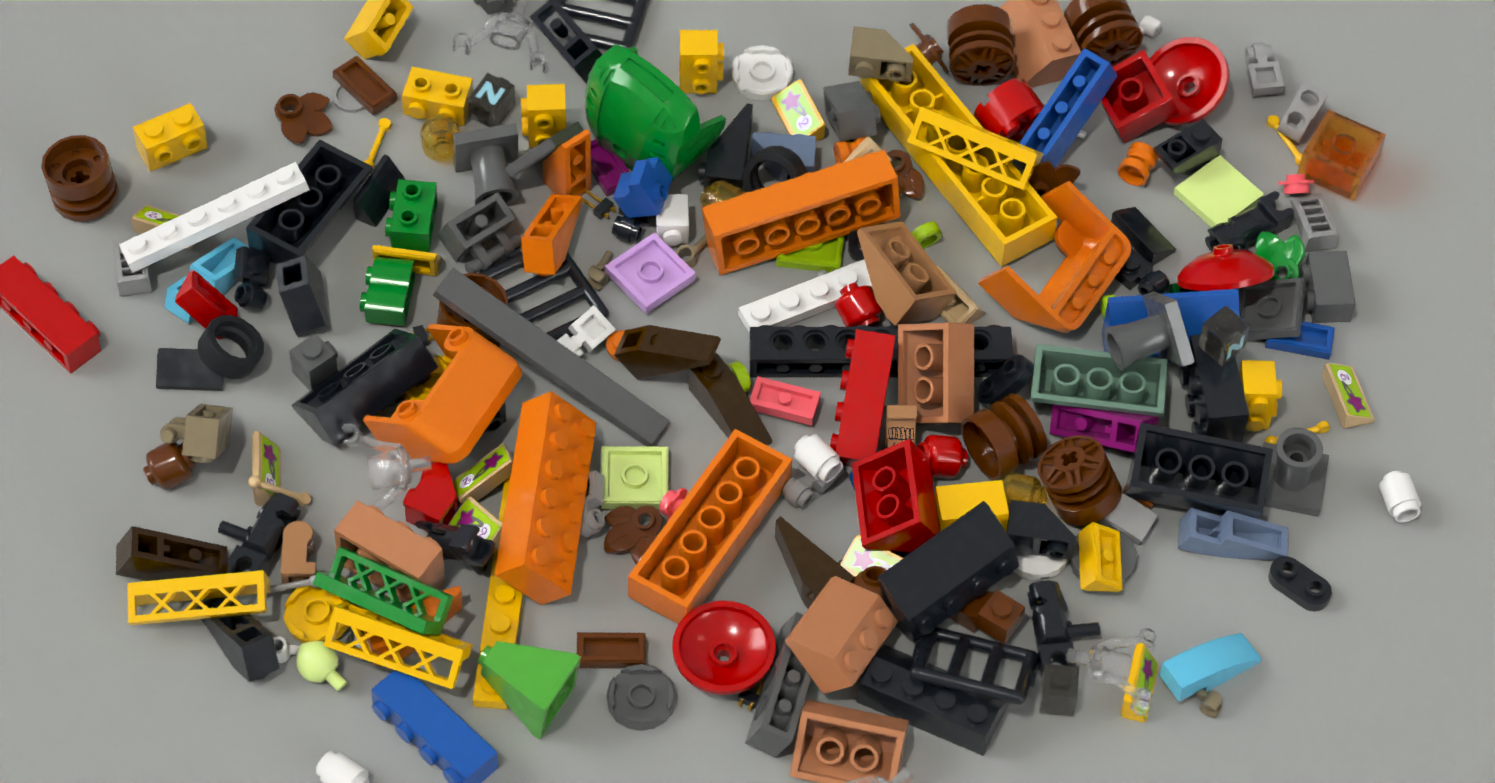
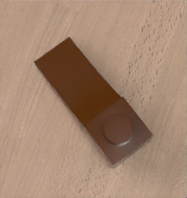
[949,589,1025,644]

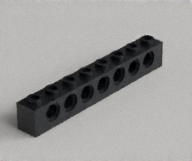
[749,325,1013,378]

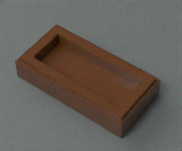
[333,55,397,115]
[577,632,646,668]

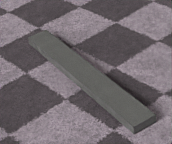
[433,268,669,446]

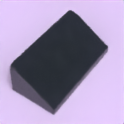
[353,155,405,227]
[1111,207,1176,266]
[156,348,224,391]

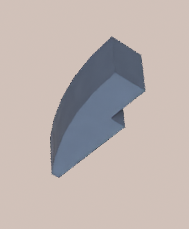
[1178,508,1288,560]

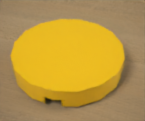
[283,586,351,644]

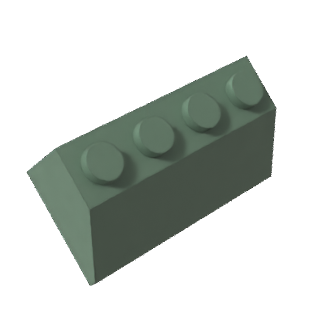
[1030,344,1168,417]

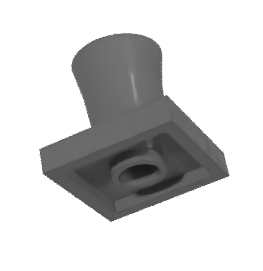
[453,123,519,205]
[1104,291,1195,371]
[1263,428,1329,517]

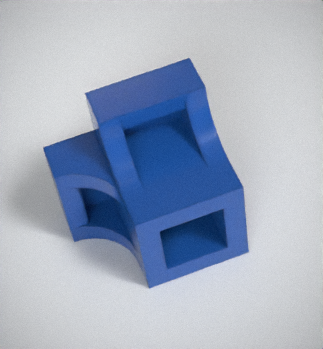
[613,157,673,218]

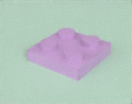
[605,232,696,314]

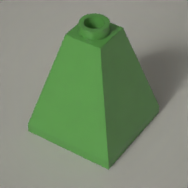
[477,641,581,739]

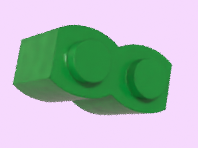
[360,257,416,326]

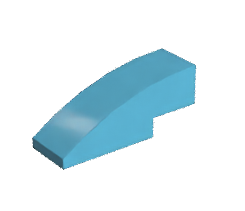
[164,237,250,324]
[1159,633,1262,702]

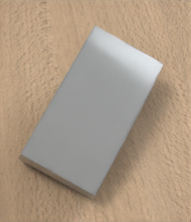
[1097,493,1158,544]

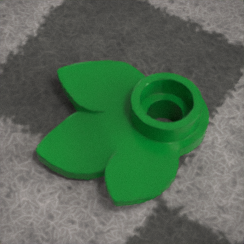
[1256,232,1305,280]

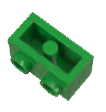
[385,179,438,253]

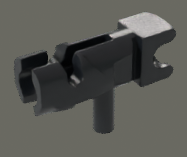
[1205,191,1294,252]
[218,493,301,575]
[414,520,496,575]
[1027,580,1100,679]

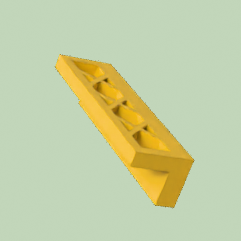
[907,106,1044,190]
[127,570,271,625]
[323,601,473,689]

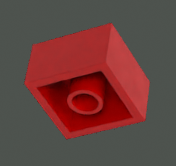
[1100,49,1179,144]

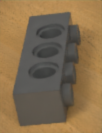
[745,612,811,757]

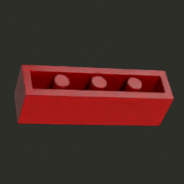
[0,255,101,374]
[830,329,896,467]

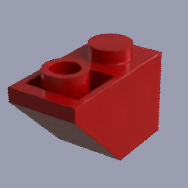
[403,462,458,531]

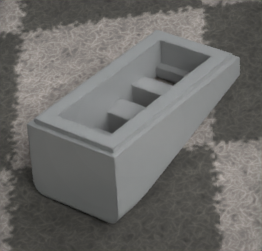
[1290,193,1339,252]
[112,238,152,296]

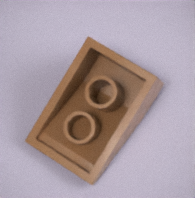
[857,221,957,326]

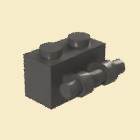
[437,192,522,273]

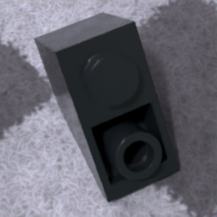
[1153,119,1223,176]
[276,255,328,337]
[1007,500,1076,560]

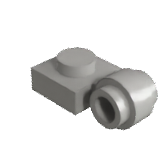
[1245,42,1284,96]
[782,465,844,509]
[580,470,605,537]

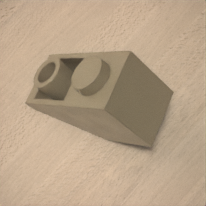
[848,26,913,82]

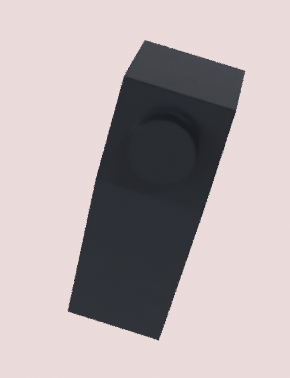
[530,0,603,84]
[698,103,753,198]
[196,597,280,682]

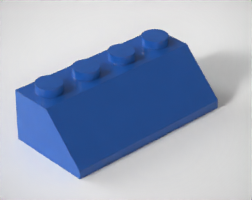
[1101,289,1240,362]

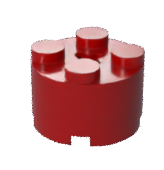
[974,78,1045,143]

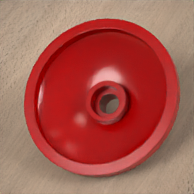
[1150,37,1230,126]
[1177,244,1275,291]
[672,600,776,695]

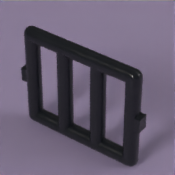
[543,0,649,50]
[478,249,609,340]
[910,627,1038,705]

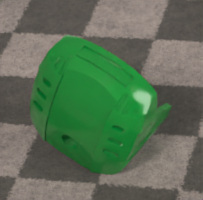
[585,44,726,182]

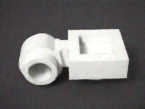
[557,305,616,357]

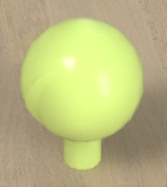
[296,641,347,691]

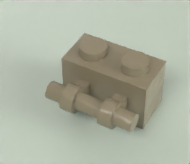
[160,403,233,463]

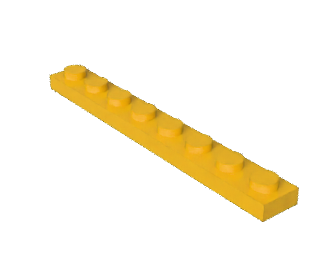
[473,477,523,710]

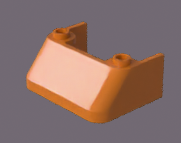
[978,181,1131,333]
[363,324,522,464]

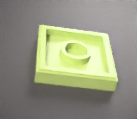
[1174,155,1264,228]
[601,446,668,509]

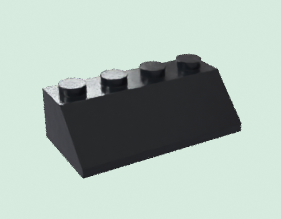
[246,139,373,264]
[291,329,438,445]
[1125,423,1273,519]
[878,501,1019,643]
[856,645,1009,756]

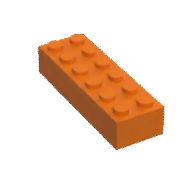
[702,150,901,275]
[495,391,597,605]
[628,429,793,624]

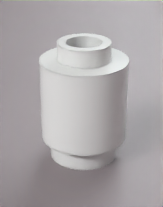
[794,434,843,483]
[1379,471,1421,523]
[316,751,370,783]

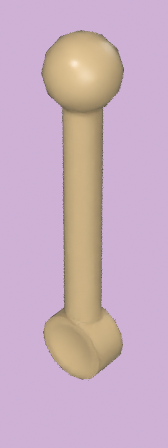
[248,475,311,506]

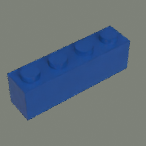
[1020,48,1118,168]
[371,670,498,783]

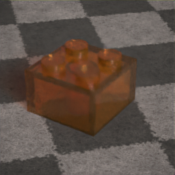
[1297,109,1386,201]

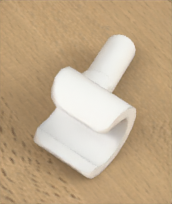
[1139,16,1161,38]
[273,636,300,663]

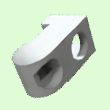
[1277,81,1328,143]

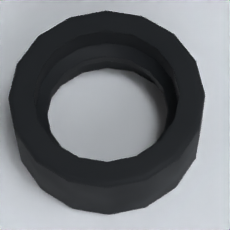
[743,146,806,192]
[198,315,264,379]

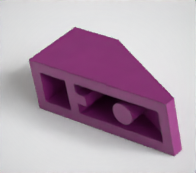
[1049,404,1159,452]

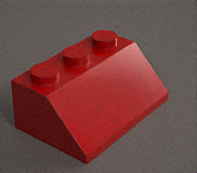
[852,439,940,552]

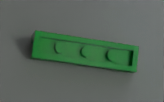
[313,547,454,635]

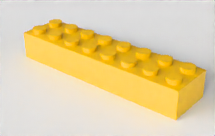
[860,44,1057,267]

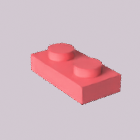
[750,376,821,426]

